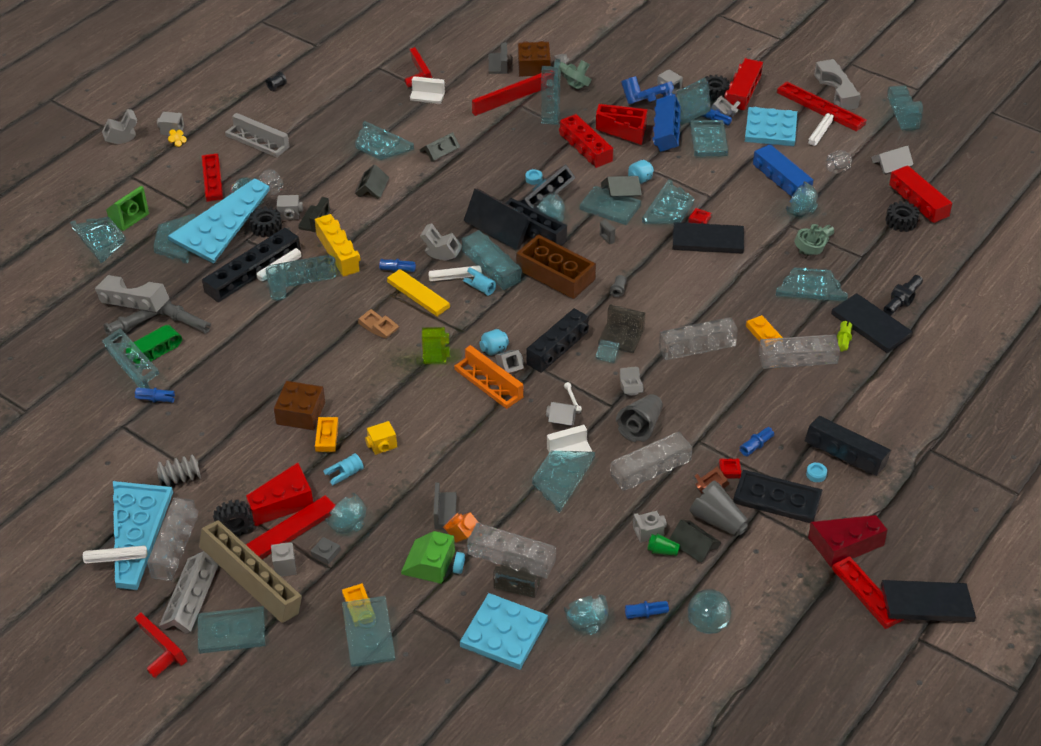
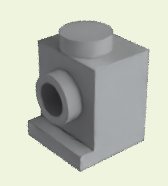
[633,511,667,543]

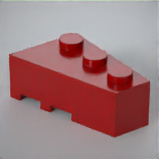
[596,104,648,145]
[246,463,313,526]

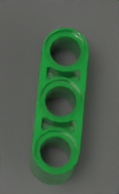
[126,325,182,366]

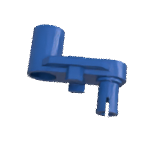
[621,76,674,105]

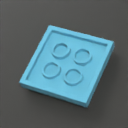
[745,107,797,146]
[460,593,548,670]

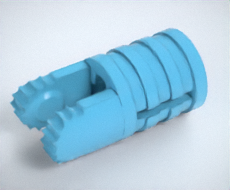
[463,267,496,296]
[323,453,364,486]

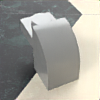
[102,109,137,144]
[420,223,462,261]

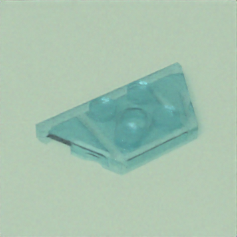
[355,121,414,160]
[642,179,694,224]
[153,214,196,264]
[70,217,126,263]
[776,267,848,301]
[532,450,595,512]

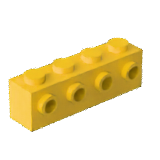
[315,214,361,277]

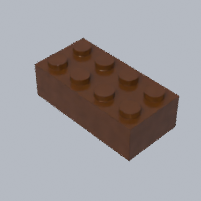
[516,234,596,299]

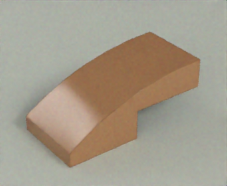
[358,309,399,338]

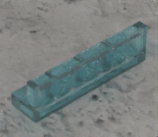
[541,59,561,125]
[102,328,160,389]

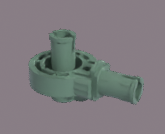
[557,60,592,89]
[794,224,834,255]

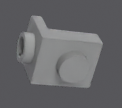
[711,96,740,117]
[620,367,643,395]

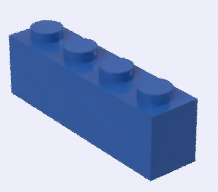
[653,94,681,152]
[753,144,814,200]

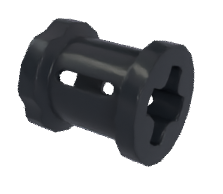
[265,72,287,91]

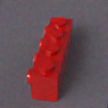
[725,58,763,111]
[559,114,613,168]
[889,165,952,223]

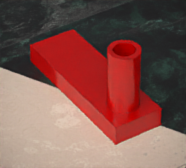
[405,47,432,88]
[135,612,188,678]

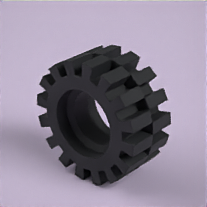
[700,74,730,102]
[885,201,919,232]
[249,207,282,237]
[213,500,253,536]

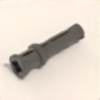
[158,300,211,334]
[103,310,159,339]

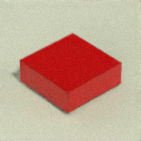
[688,208,712,224]
[719,459,741,479]

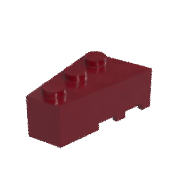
[808,515,888,567]

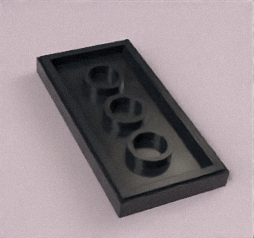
[463,188,531,250]
[672,222,744,254]
[831,293,913,353]
[733,469,823,523]
[881,580,976,622]

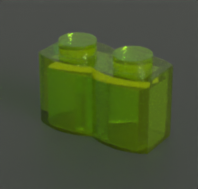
[422,327,450,364]

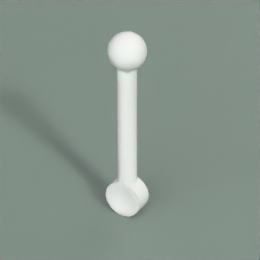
[564,382,582,414]

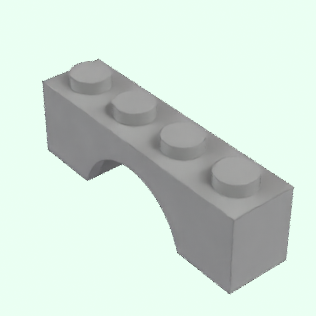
[814,59,861,110]
[95,275,170,312]

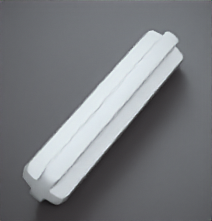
[808,113,834,146]
[256,248,302,282]
[428,266,482,282]
[83,546,148,564]

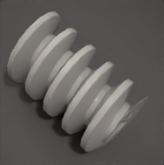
[157,455,201,486]

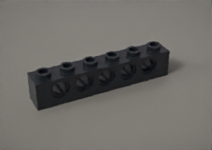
[202,228,301,303]

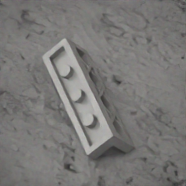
[225,113,289,157]
[159,551,218,634]

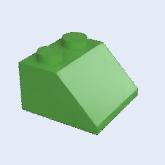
[106,186,149,231]
[401,531,455,584]

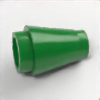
[647,533,680,556]

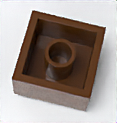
[518,41,551,77]
[274,381,325,431]

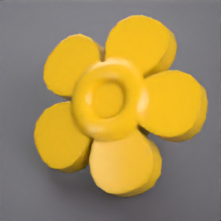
[168,129,187,147]

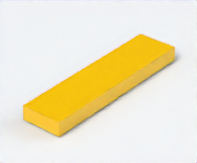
[387,269,450,316]

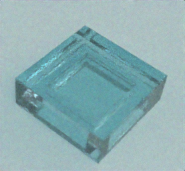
[596,339,620,363]

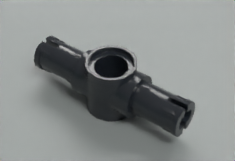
[883,275,923,316]

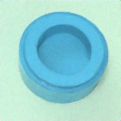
[526,169,542,185]
[806,463,827,482]
[453,552,465,574]

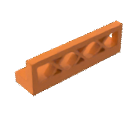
[454,345,523,409]

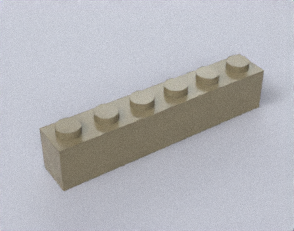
[199,520,302,623]

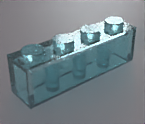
[462,230,522,290]

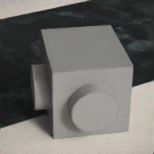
[657,69,683,94]
[157,112,184,135]
[277,195,303,220]
[495,350,524,373]
[546,402,577,425]
[271,542,297,577]

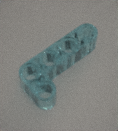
[887,85,923,130]
[266,255,337,301]

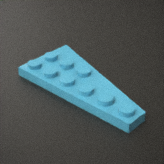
[168,178,270,264]
[113,481,173,590]

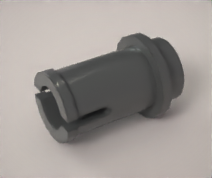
[610,275,627,297]

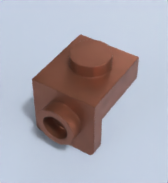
[694,466,730,494]

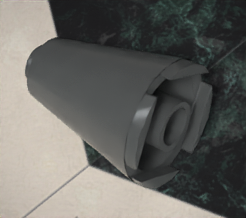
[616,394,663,442]
[689,480,748,536]

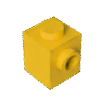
[365,421,397,455]

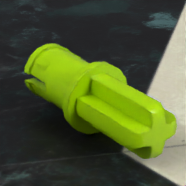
[837,321,852,352]

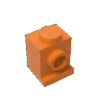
[443,512,481,543]

